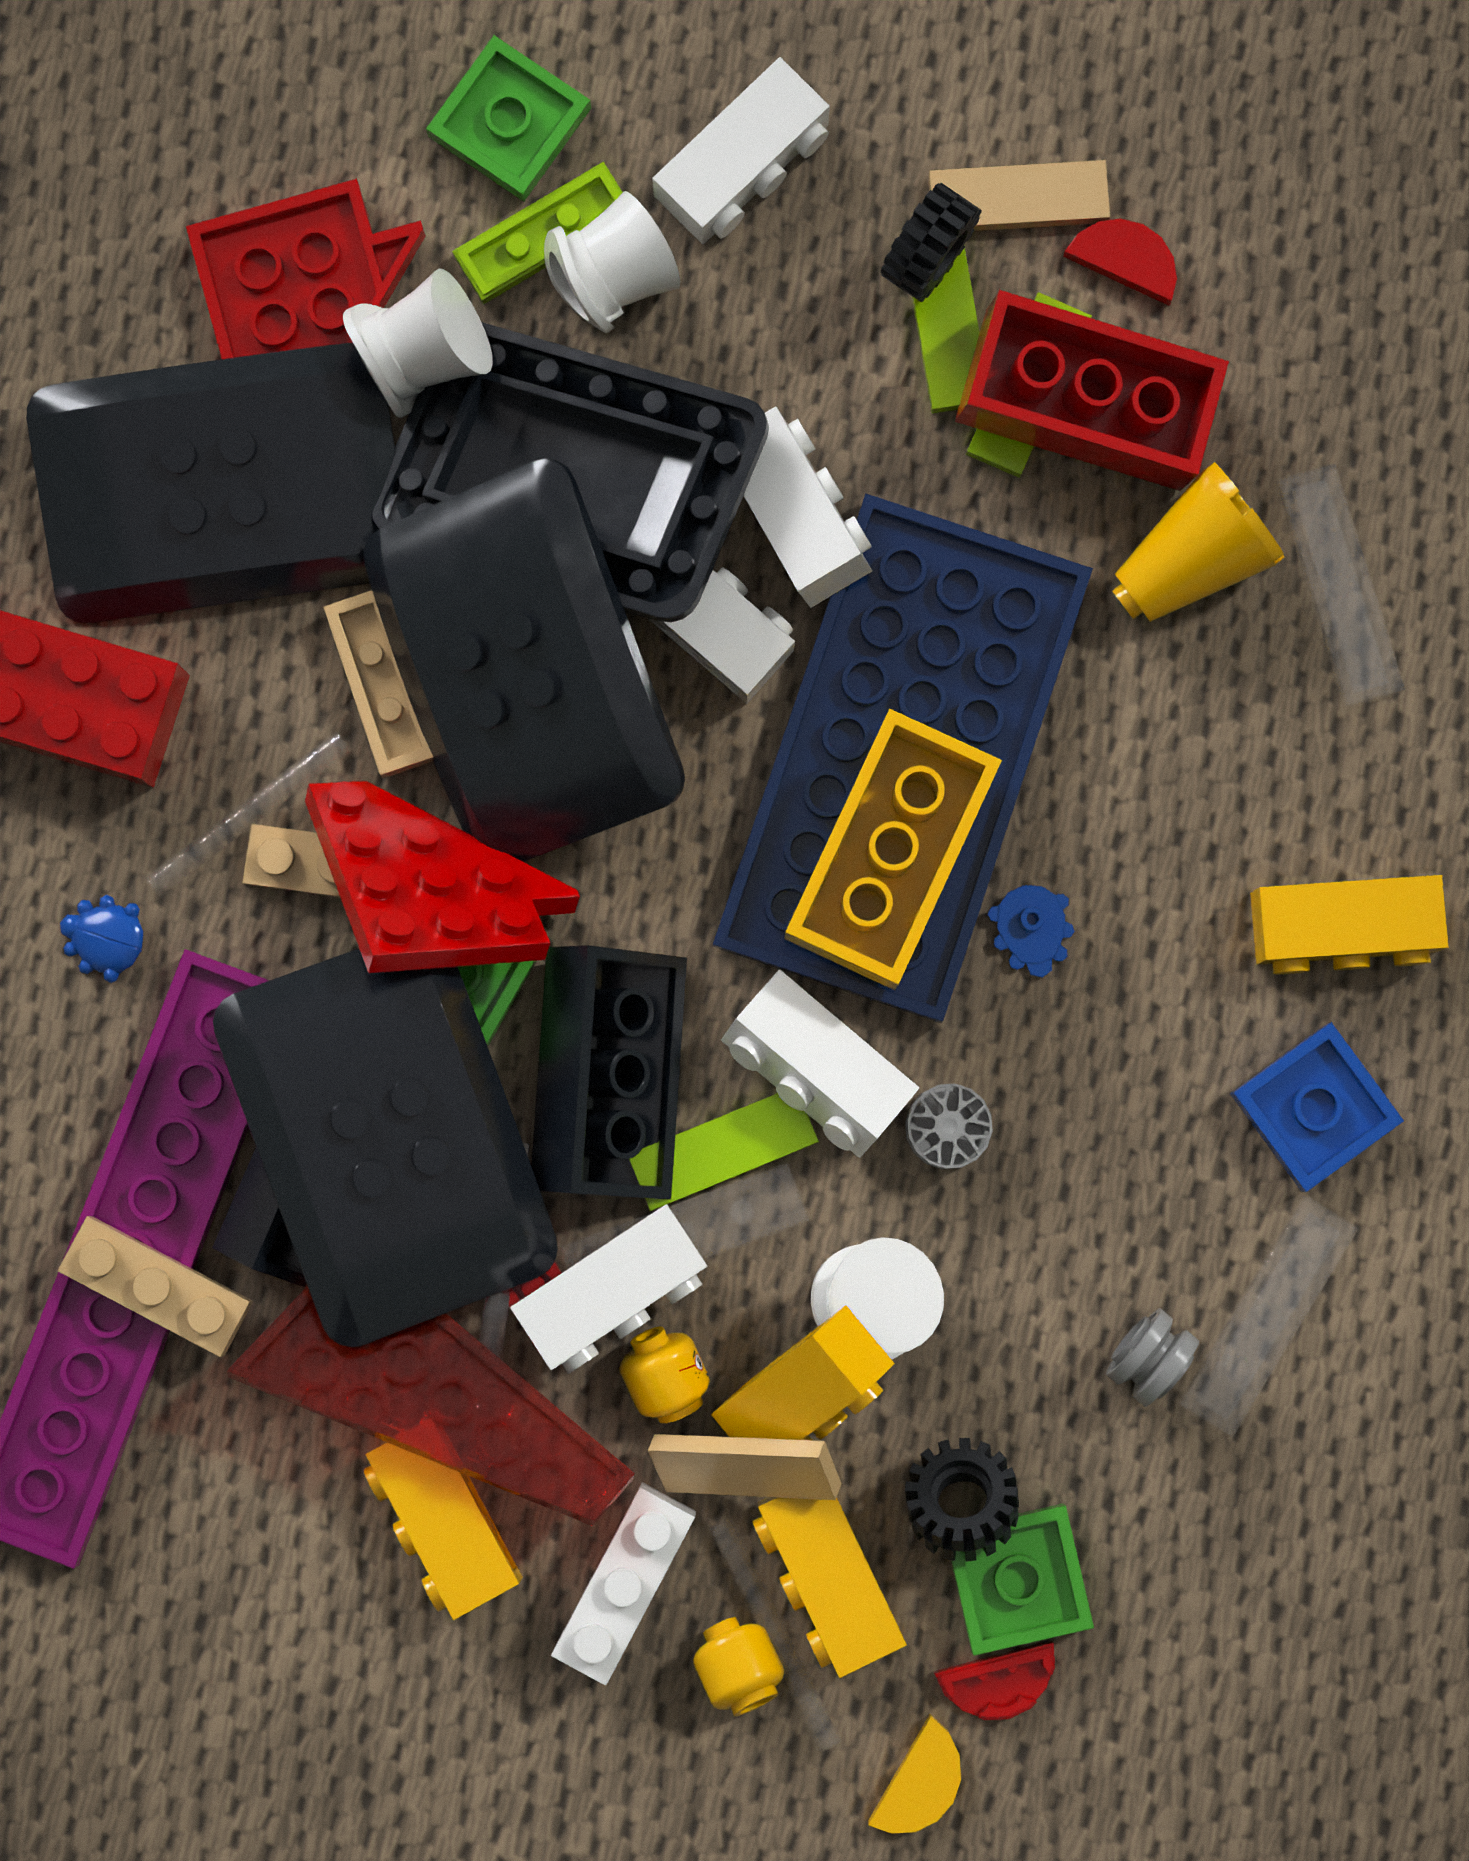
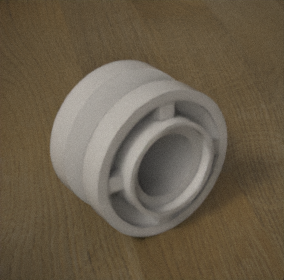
[1106,1308,1199,1407]

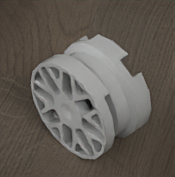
[905,1084,993,1169]

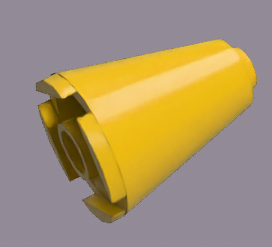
[1112,462,1285,622]

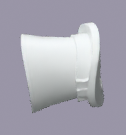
[544,191,680,333]
[343,268,493,418]
[811,1237,944,1359]

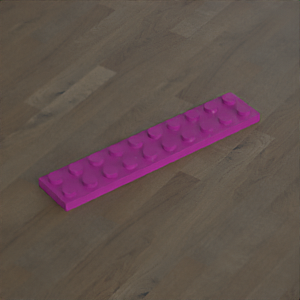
[0,949,269,1569]

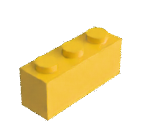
[1250,875,1449,974]
[711,1305,895,1440]
[364,1415,523,1620]
[752,1497,907,1678]

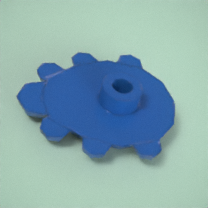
[988,885,1075,978]
[60,895,143,983]

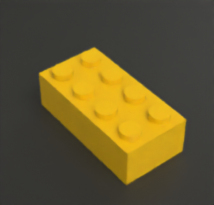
[784,708,1002,990]

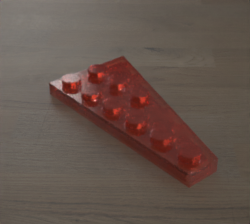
[227,1286,635,1526]

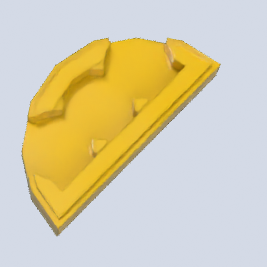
[868,1714,961,1834]

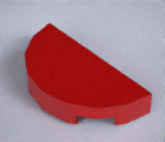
[1063,218,1177,306]
[933,1641,1055,1720]

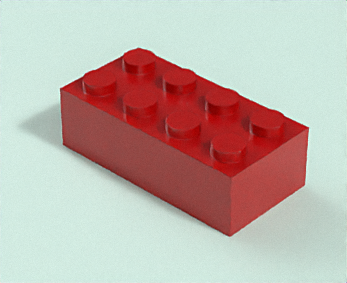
[955,290,1229,491]
[0,610,190,788]

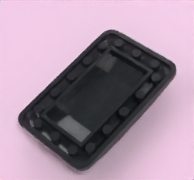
[372,322,769,622]
[26,343,400,623]
[364,459,685,862]
[213,948,558,1347]

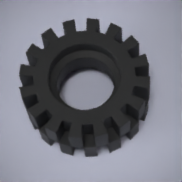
[880,183,982,302]
[905,1438,1019,1562]

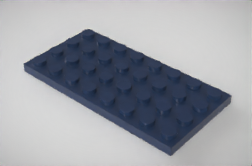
[713,494,1093,1023]

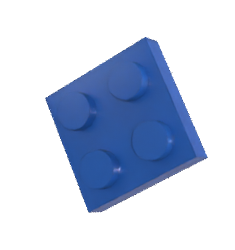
[1230,1022,1404,1192]

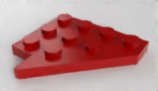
[186,178,426,359]
[305,781,580,973]

